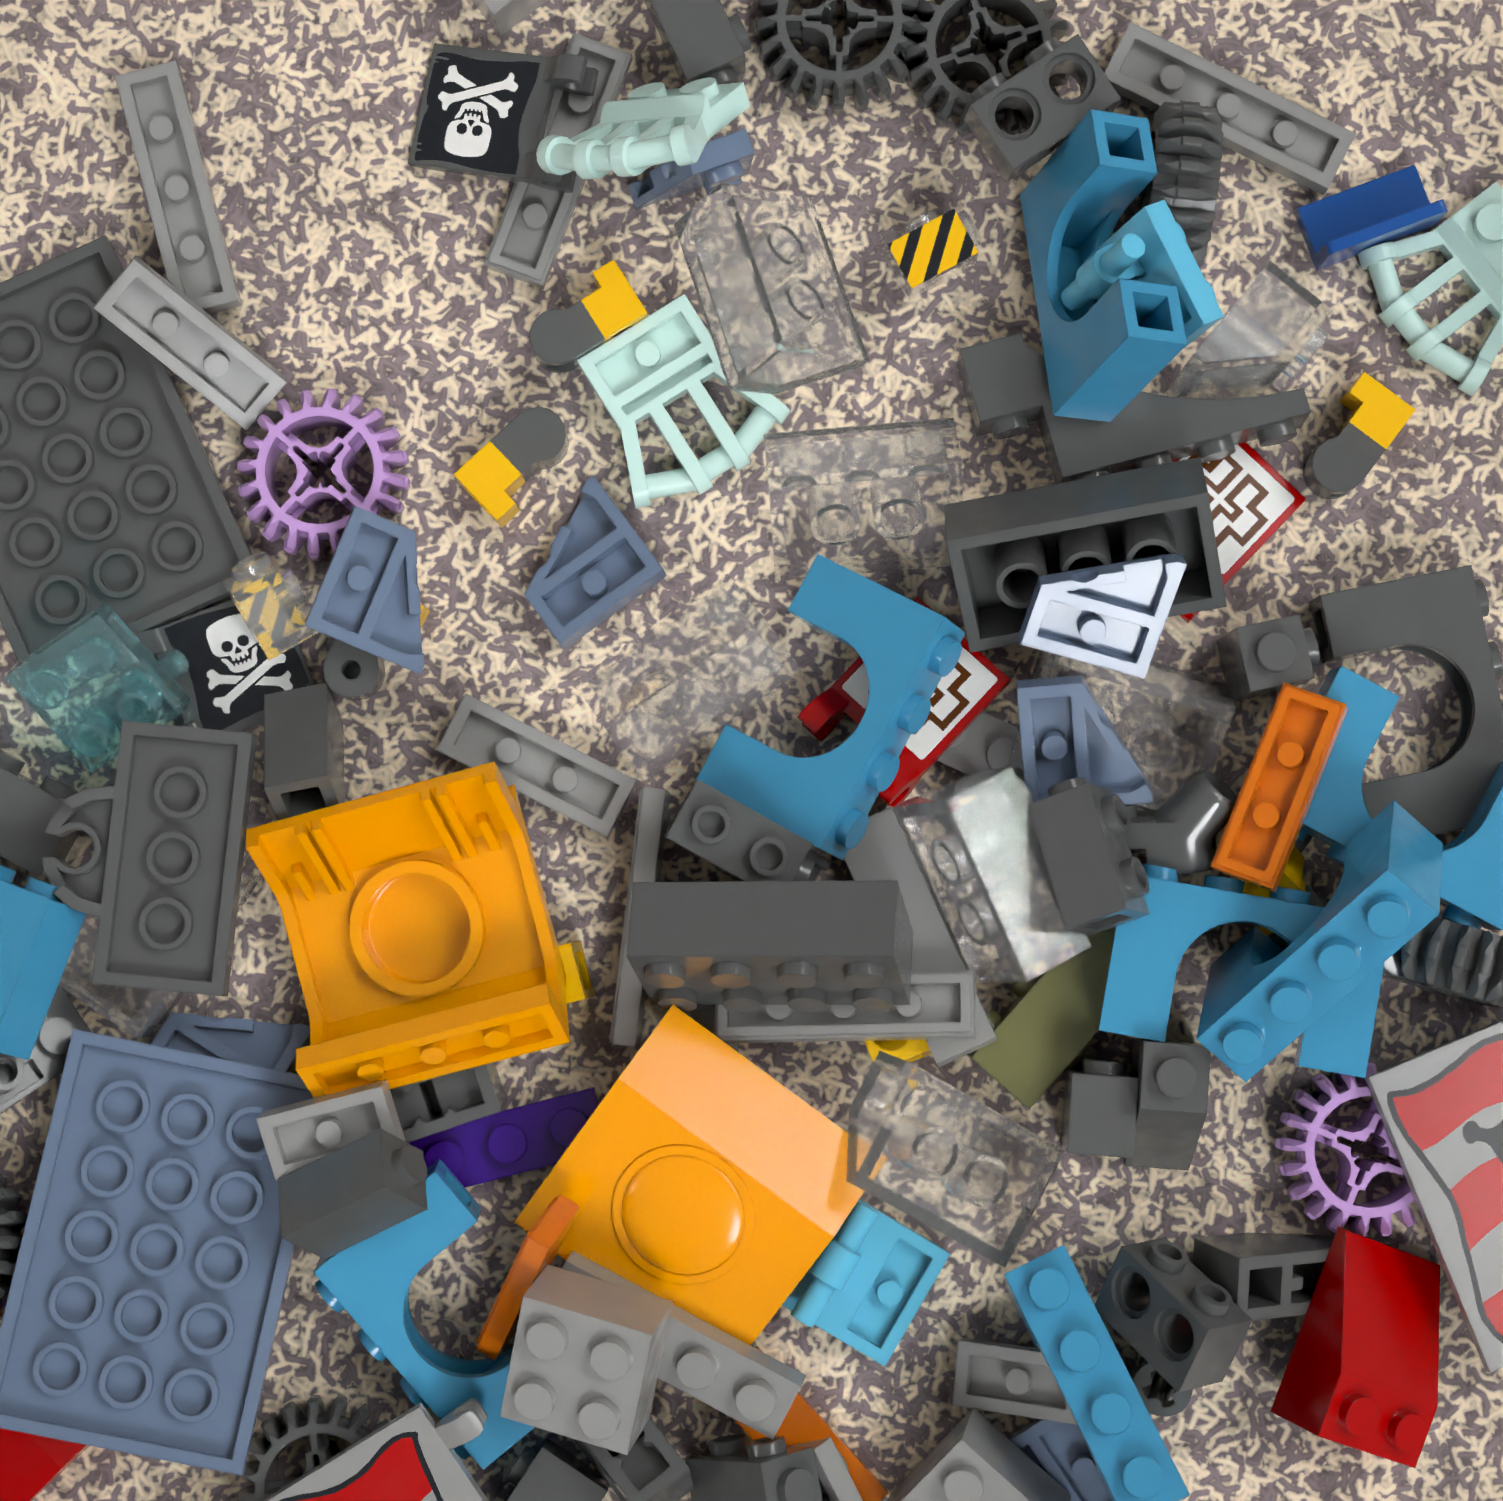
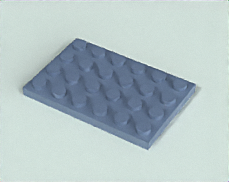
[0,1029,314,1475]

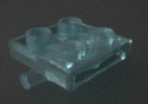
[5,603,192,773]

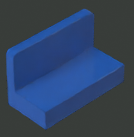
[1294,165,1448,271]

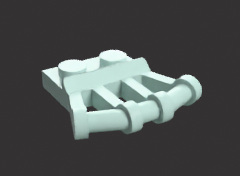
[536,77,750,180]
[1357,181,1503,396]
[577,294,791,508]

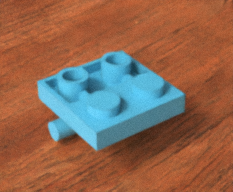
[1061,199,1224,349]
[782,1199,950,1367]

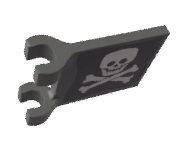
[408,43,599,193]
[112,600,315,732]

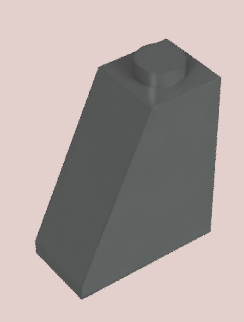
[1124,1037,1211,1171]

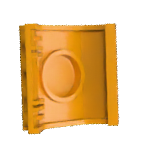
[246,761,570,1098]
[514,1005,885,1346]

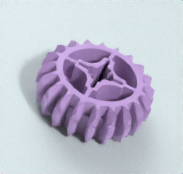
[237,389,410,561]
[1275,1062,1417,1237]

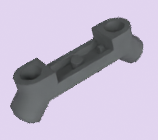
[935,771,1237,875]

